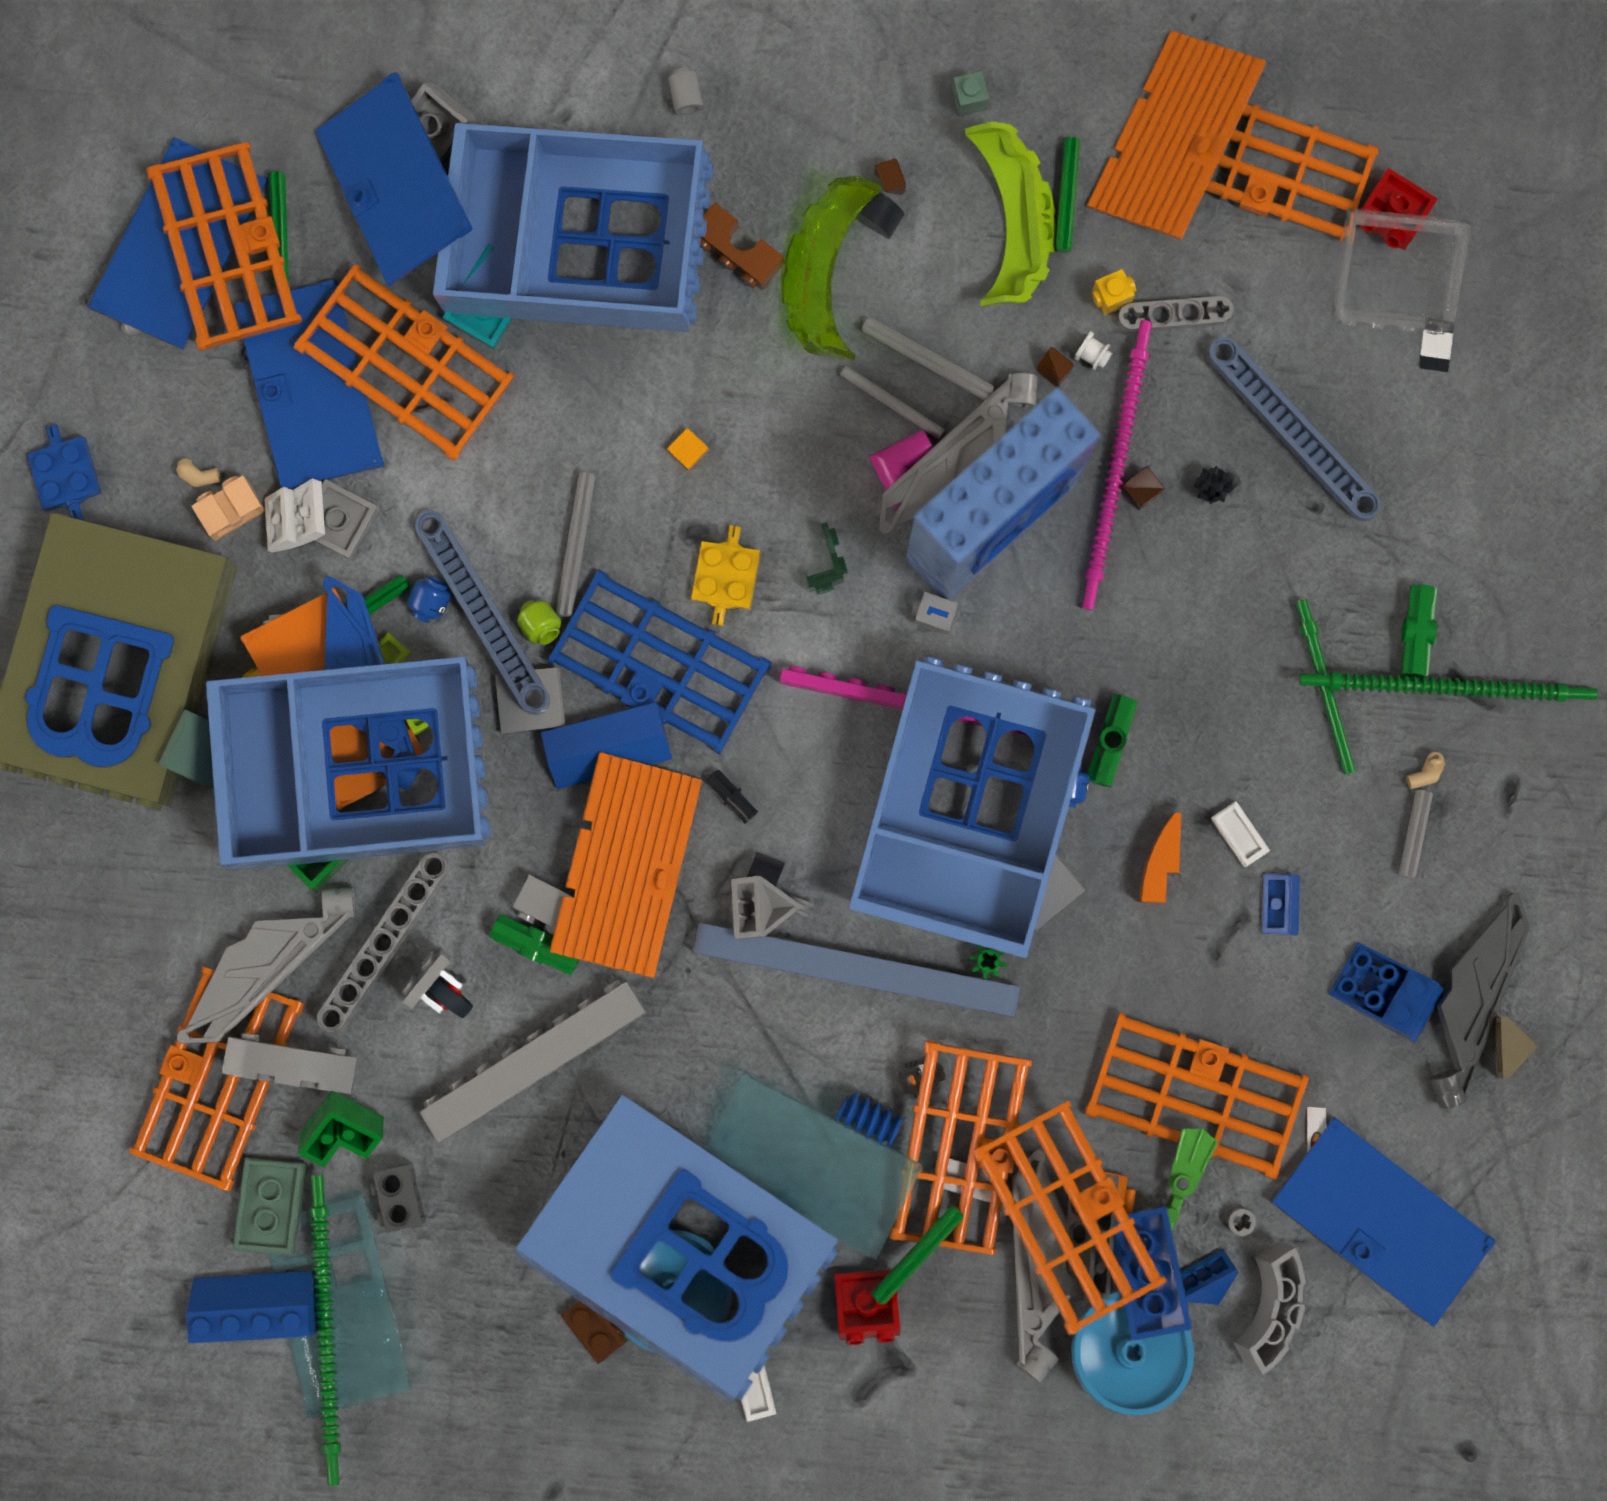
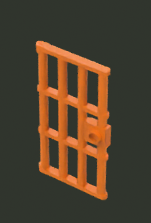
[1205,104,1379,243]
[146,142,302,351]
[293,263,515,461]
[128,966,305,1192]
[1084,1012,1309,1180]
[888,1040,1033,1255]
[972,1101,1167,1335]

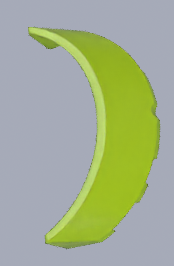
[965,121,1056,307]

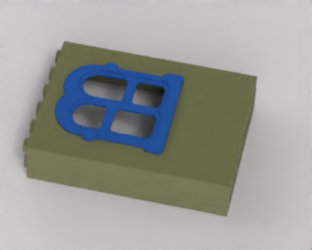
[0,513,238,811]

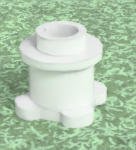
[1075,331,1112,370]

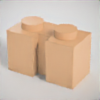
[192,475,265,541]

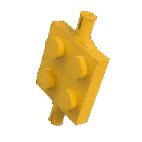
[691,525,761,627]

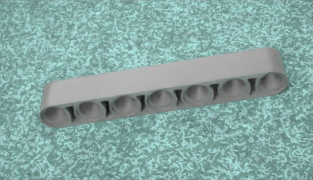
[317,853,450,1032]

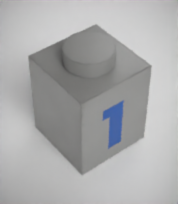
[911,592,959,635]

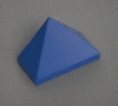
[1181,1248,1238,1305]

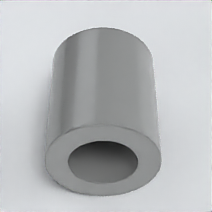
[668,67,704,115]

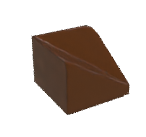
[874,158,906,195]
[1036,347,1074,388]
[1121,466,1165,510]

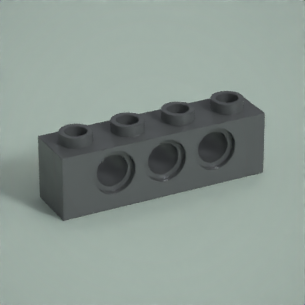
[1062,1172,1119,1300]

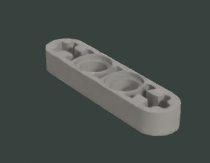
[1117,296,1234,333]

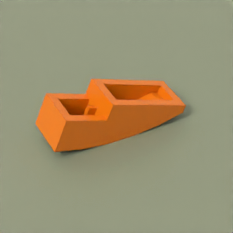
[1138,812,1181,904]

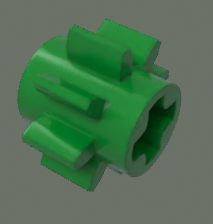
[969,945,1007,980]

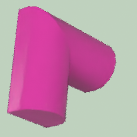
[869,430,932,510]

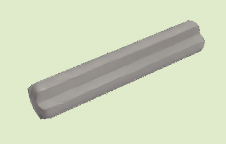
[1399,790,1433,878]

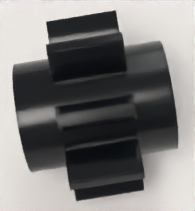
[1194,466,1233,505]

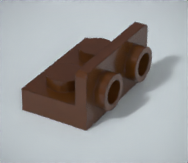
[561,1301,628,1364]

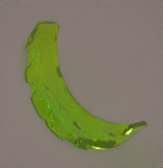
[782,176,881,361]

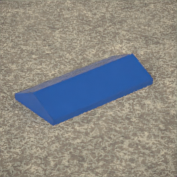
[541,701,673,789]
[1113,1206,1193,1341]

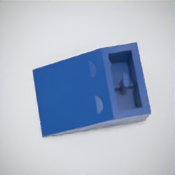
[1329,942,1444,1043]

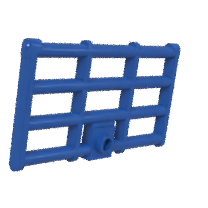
[548,570,771,755]

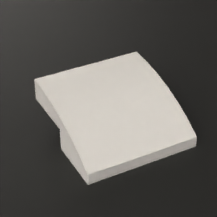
[264,478,325,553]

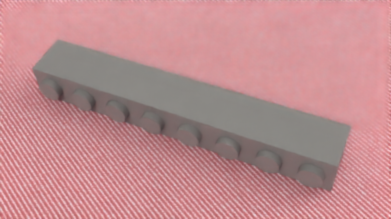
[419,980,647,1143]

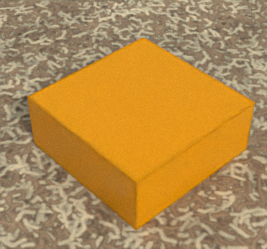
[667,428,709,471]

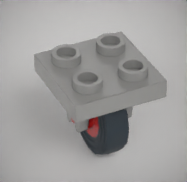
[401,949,473,1018]

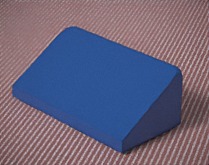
[1262,874,1300,935]

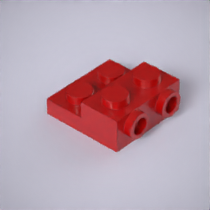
[1355,167,1438,251]
[834,1269,901,1345]

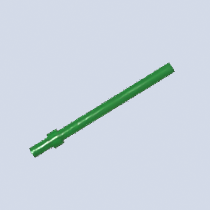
[1295,599,1356,775]

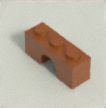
[700,202,785,291]

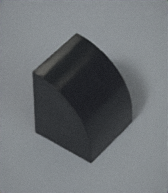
[859,189,904,239]
[747,852,785,887]

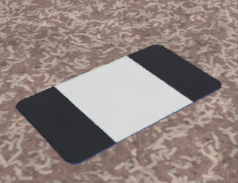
[1419,317,1454,372]

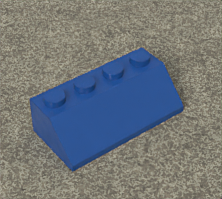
[187,1270,318,1344]

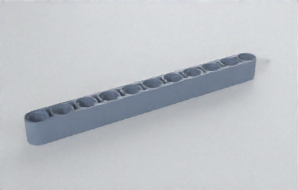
[692,923,1021,1017]

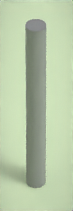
[840,365,945,439]

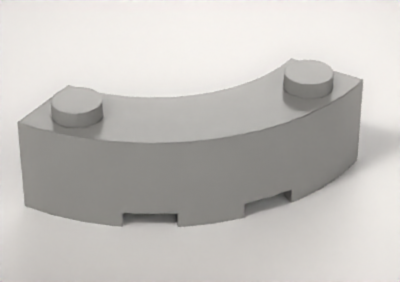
[222,1033,357,1094]
[1233,1242,1306,1375]

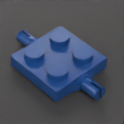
[27,424,102,521]

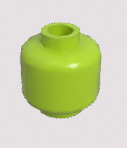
[517,600,561,645]

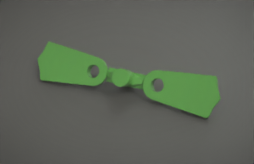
[1164,1128,1218,1238]

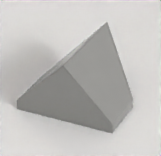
[731,876,803,940]

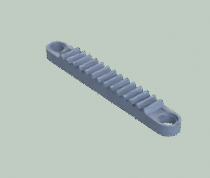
[1208,337,1381,522]
[415,510,550,715]

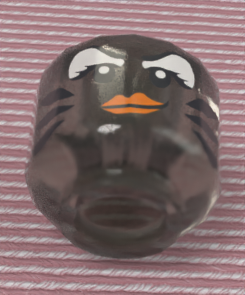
[899,1056,946,1099]

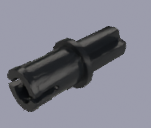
[707,770,759,824]

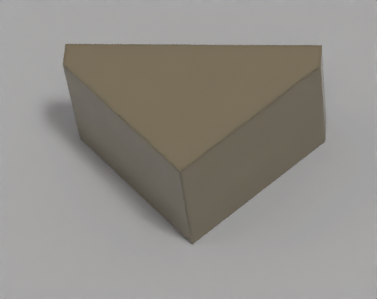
[1494,1017,1539,1078]

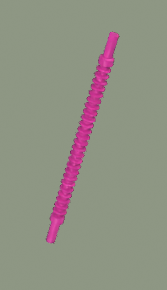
[1082,320,1152,611]

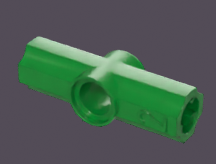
[1401,584,1437,677]
[1088,694,1138,788]
[489,914,579,976]

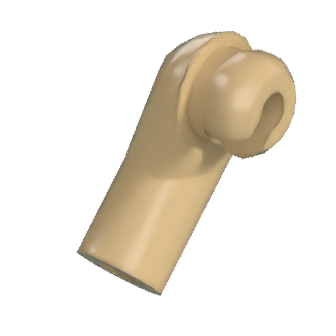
[176,458,221,487]
[1406,752,1445,790]

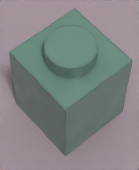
[952,71,989,117]

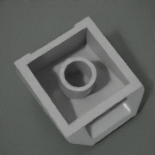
[411,83,477,163]

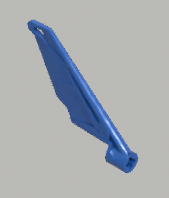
[323,576,421,791]

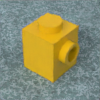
[1091,269,1136,316]

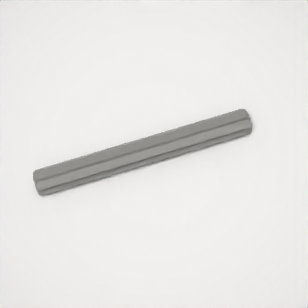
[862,317,994,401]
[556,471,595,617]

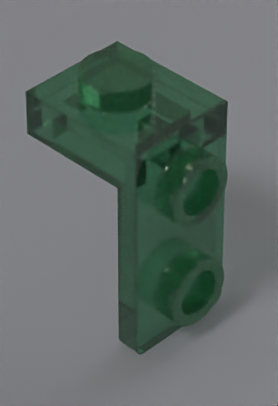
[806,522,848,595]

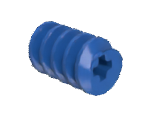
[834,1090,903,1151]

